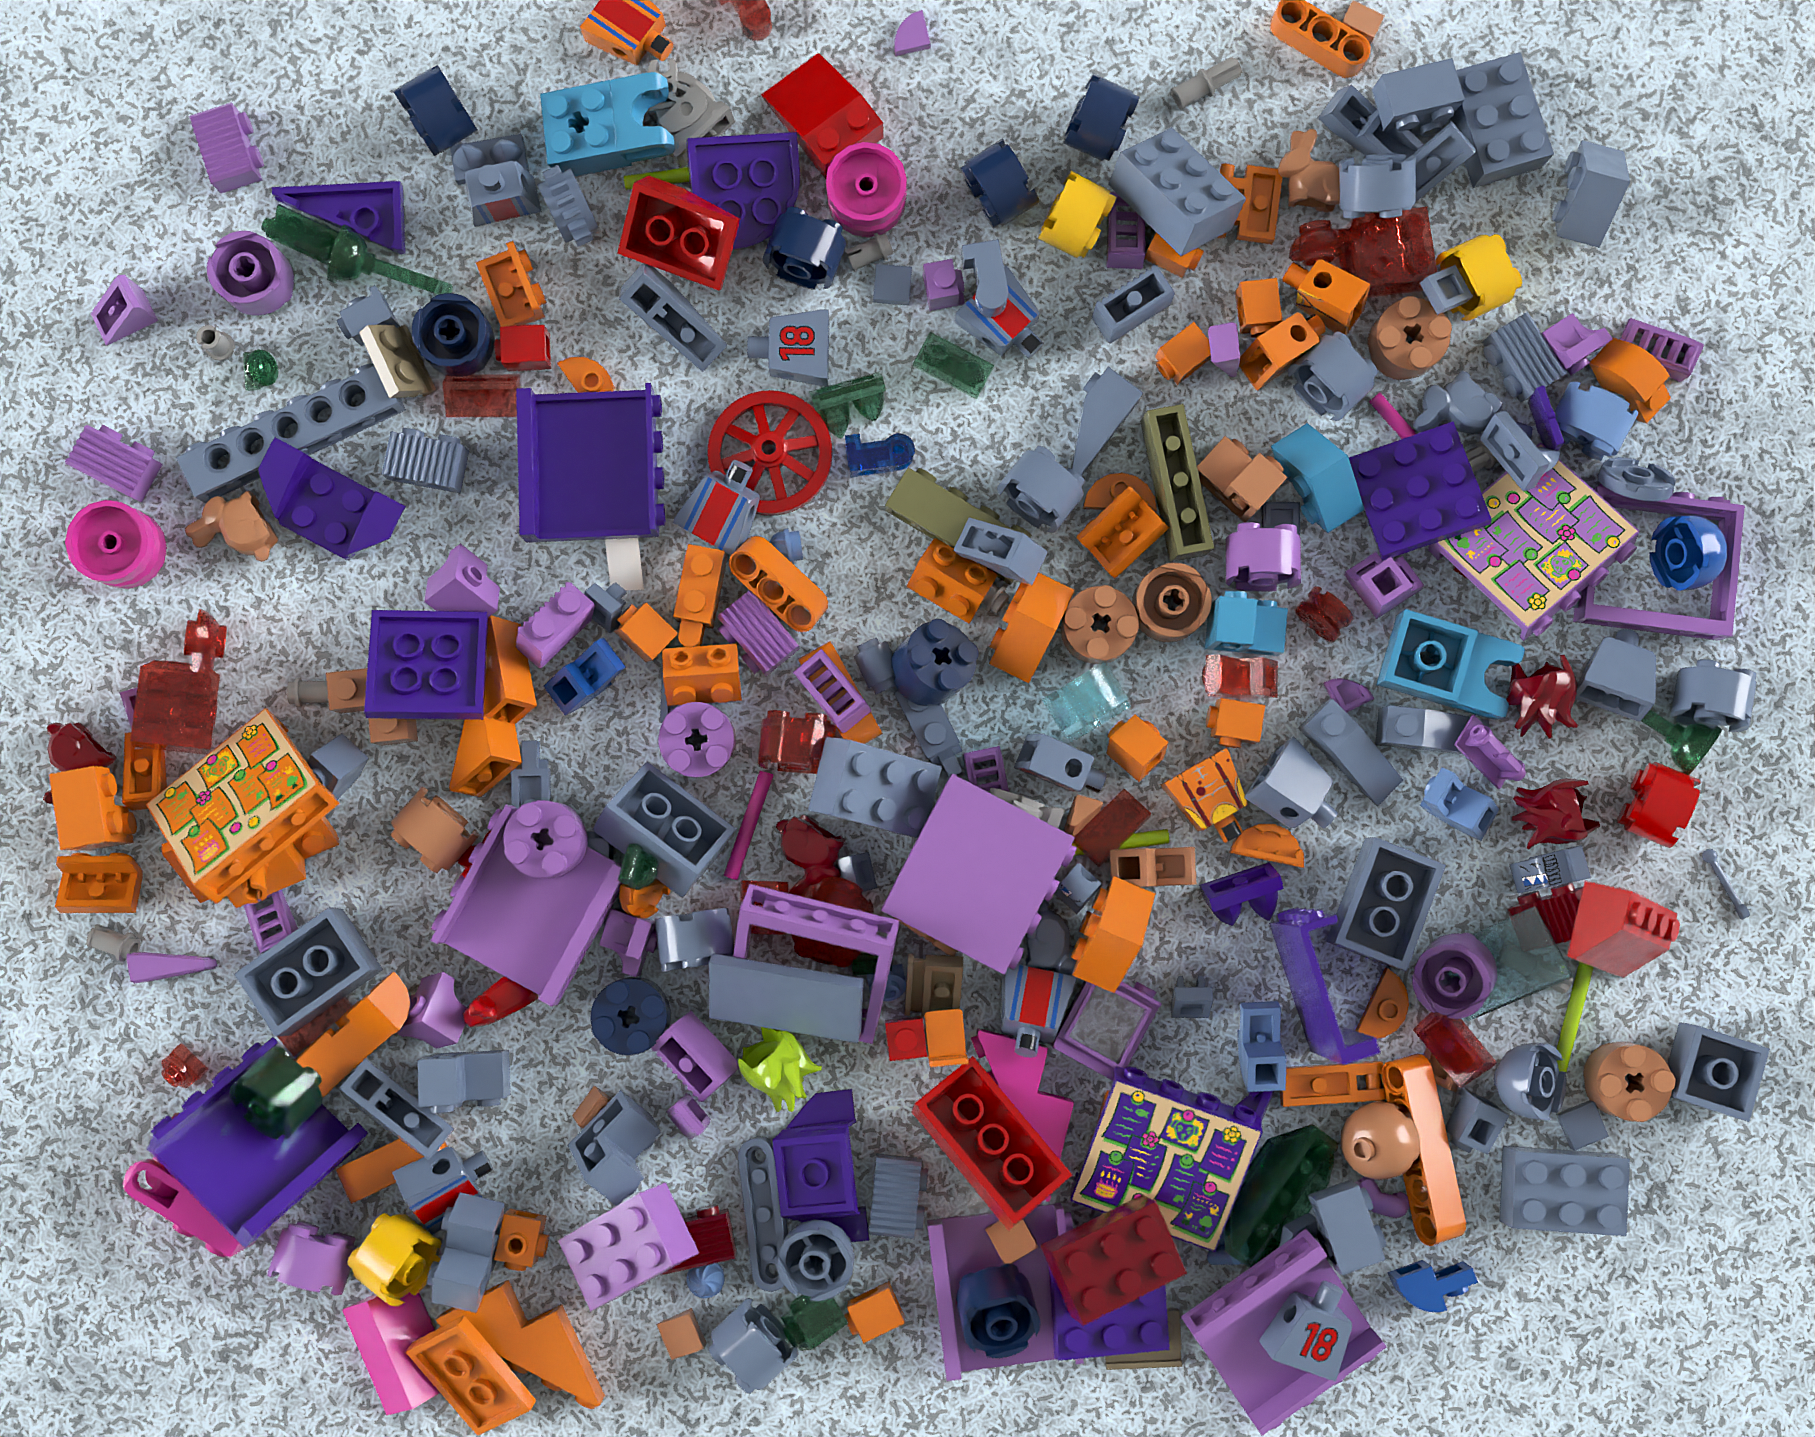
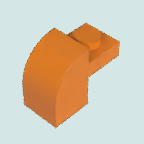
[1589,338,1671,424]

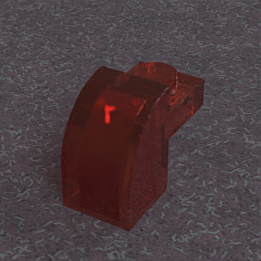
[1202,654,1278,699]

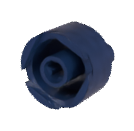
[393,65,477,156]
[1063,73,1140,161]
[960,139,1040,229]
[762,206,846,290]
[412,293,495,377]
[891,618,979,706]
[590,977,671,1056]
[956,1263,1040,1358]

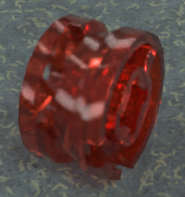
[1294,586,1354,643]

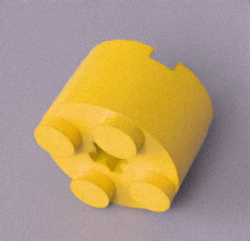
[1038,171,1116,258]
[1435,234,1522,321]
[347,1213,442,1306]

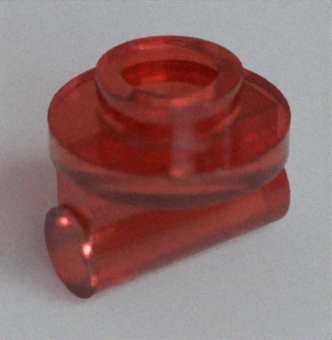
[161,1043,209,1088]

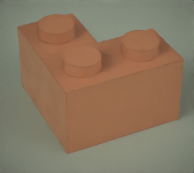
[1197,436,1288,523]
[326,668,418,746]

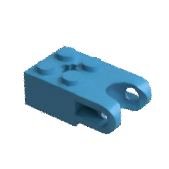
[540,72,675,177]
[1376,609,1525,720]

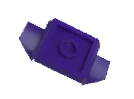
[258,437,406,561]
[772,1089,870,1242]

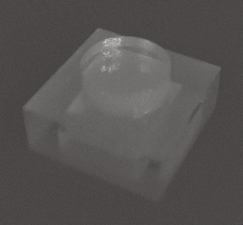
[955,1178,993,1219]

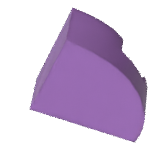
[895,10,931,56]
[1323,678,1375,713]

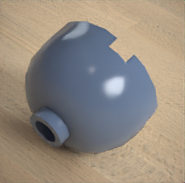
[1494,1043,1567,1121]
[777,1219,855,1301]

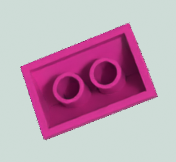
[342,1292,440,1415]

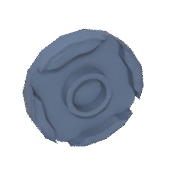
[1598,457,1676,501]

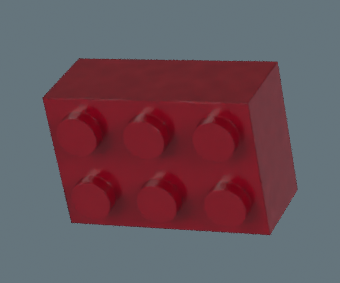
[1041,1195,1187,1326]

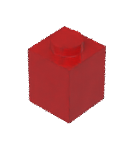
[494,324,551,371]
[885,1016,927,1061]

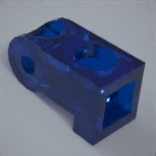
[845,433,915,478]

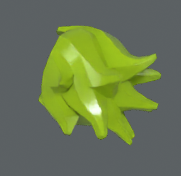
[738,1027,822,1112]

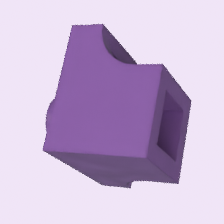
[1542,313,1613,376]
[424,543,500,617]
[1344,552,1424,619]
[599,908,657,977]
[396,972,467,1049]

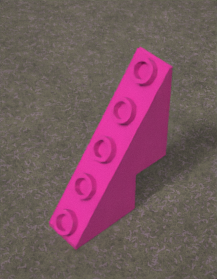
[970,1028,1074,1202]

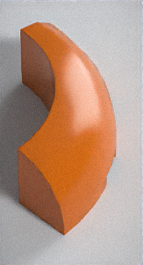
[282,971,410,1098]

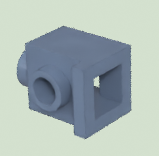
[336,285,400,346]
[1445,1087,1510,1155]

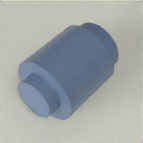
[853,637,896,695]

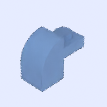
[1420,767,1499,841]
[1237,1001,1286,1092]

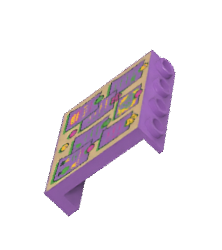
[1428,442,1640,641]

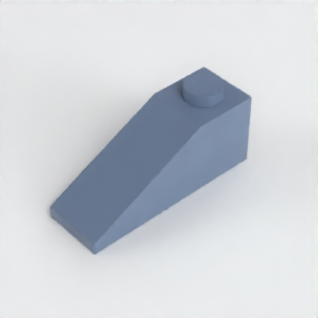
[619,263,727,372]
[1071,366,1143,476]
[1298,699,1403,806]
[1375,705,1489,754]
[339,1059,455,1160]

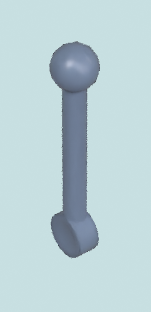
[1702,849,1750,920]

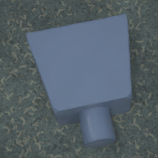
[1576,629,1656,722]
[1244,736,1338,829]

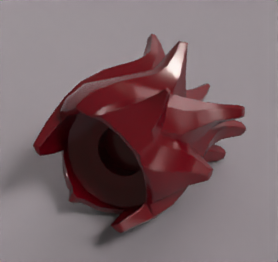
[1506,655,1579,739]
[1511,778,1600,850]

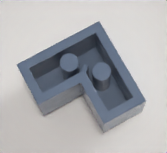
[1372,58,1465,137]
[1552,140,1631,248]
[417,1050,511,1113]
[568,1090,661,1206]
[1308,1180,1387,1276]
[427,1192,505,1313]

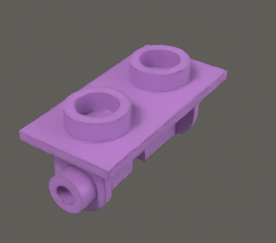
[1454,715,1526,789]

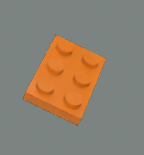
[406,1315,536,1436]

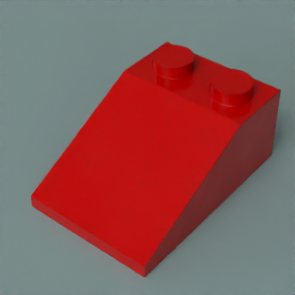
[761,52,884,179]
[617,176,740,291]

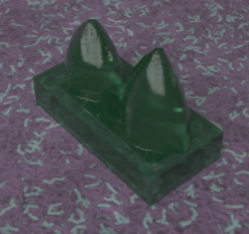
[913,332,995,399]
[809,372,886,439]

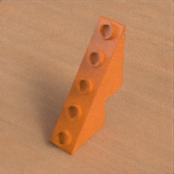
[449,615,537,797]
[436,1280,605,1409]

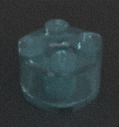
[1042,661,1131,743]

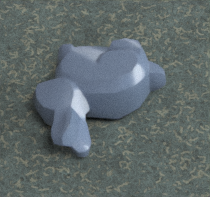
[1413,371,1503,434]
[1025,900,1077,976]

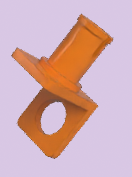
[925,1009,968,1067]

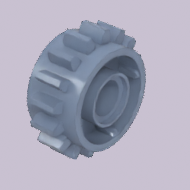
[537,165,599,247]

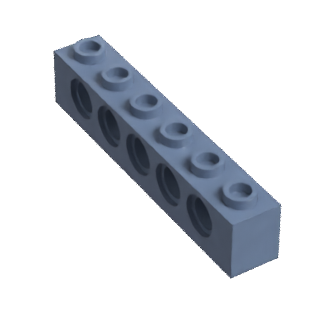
[176,363,406,503]

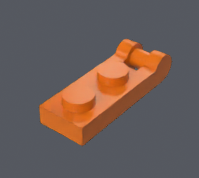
[1280,1061,1386,1107]

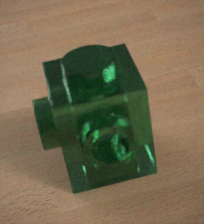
[780,1294,849,1351]

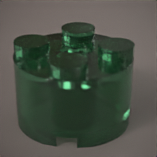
[230,1046,323,1140]

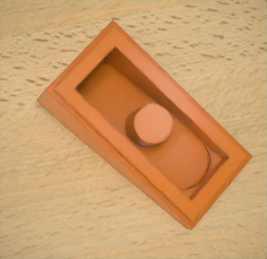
[122,729,167,811]

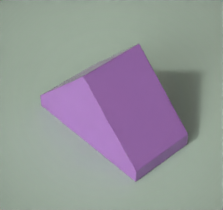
[91,275,158,345]

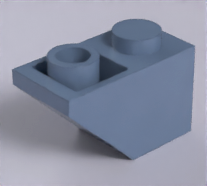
[307,733,369,800]

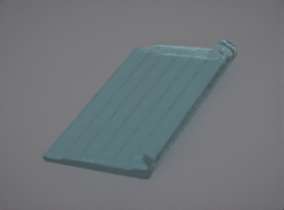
[1448,906,1573,1021]

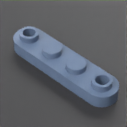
[738,1136,788,1292]

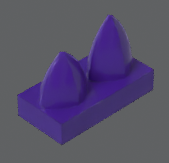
[1199,862,1284,926]

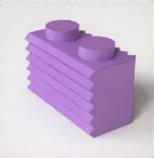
[189,102,264,193]
[65,424,163,503]
[516,582,595,669]
[717,590,800,676]
[651,1010,740,1102]

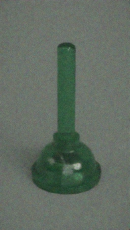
[327,224,453,295]
[1641,709,1722,775]

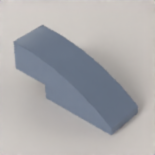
[1318,85,1424,159]

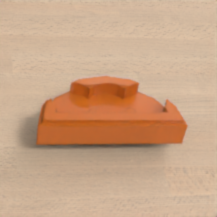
[557,357,615,393]
[1083,472,1157,512]
[1229,824,1304,868]
[619,876,671,919]
[1355,968,1409,1039]

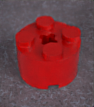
[1617,762,1701,848]

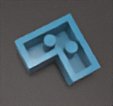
[1271,423,1365,533]
[1205,591,1288,656]

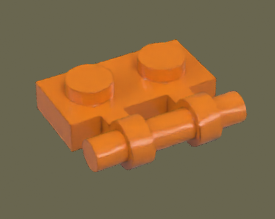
[1217,163,1283,245]

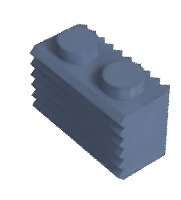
[1092,265,1175,344]
[1482,312,1567,403]
[381,428,469,494]
[869,1154,928,1239]

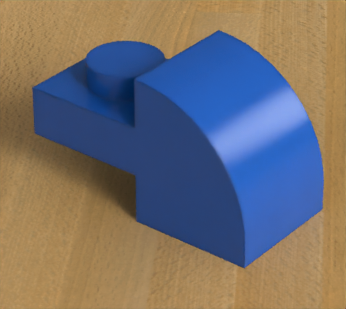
[543,638,626,715]
[1388,1260,1478,1313]

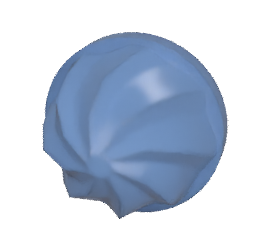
[770,528,803,564]
[687,1263,725,1298]

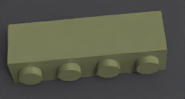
[1140,404,1214,562]
[885,467,1032,585]

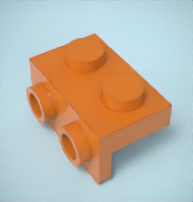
[476,241,547,327]
[1076,487,1169,579]
[906,538,997,624]
[662,644,742,706]
[55,852,143,913]

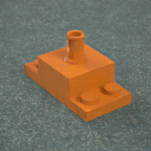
[162,816,339,908]

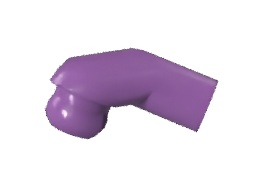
[1355,1177,1410,1219]

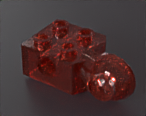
[1289,207,1437,298]
[130,608,227,755]

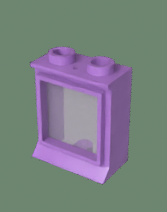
[1050,981,1162,1081]

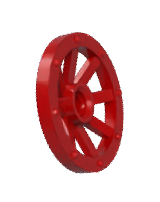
[707,390,833,516]

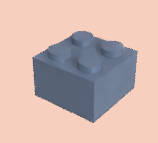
[1667,1022,1770,1122]

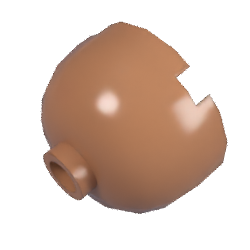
[1341,1101,1420,1181]

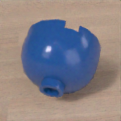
[1649,516,1727,591]

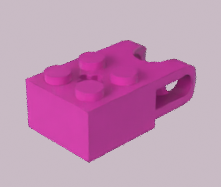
[123,1157,257,1257]

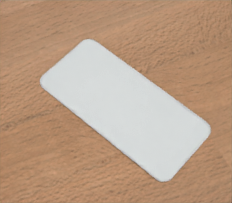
[605,538,644,590]

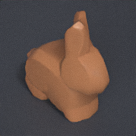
[1278,129,1340,212]
[185,491,279,562]

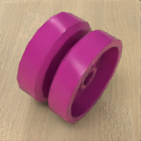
[826,142,907,238]
[65,500,167,589]

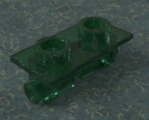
[261,204,343,268]

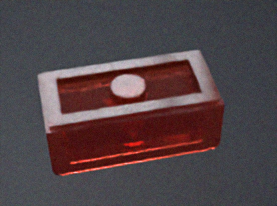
[442,374,520,417]
[1413,1012,1497,1088]

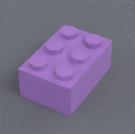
[558,1183,699,1311]

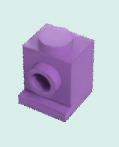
[923,259,965,311]

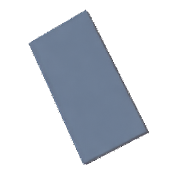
[709,954,864,1043]

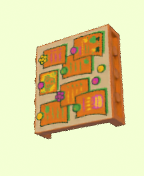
[146,708,340,904]

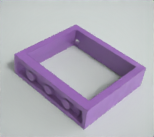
[1573,484,1745,641]
[733,884,900,1044]

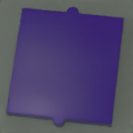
[1527,385,1565,451]

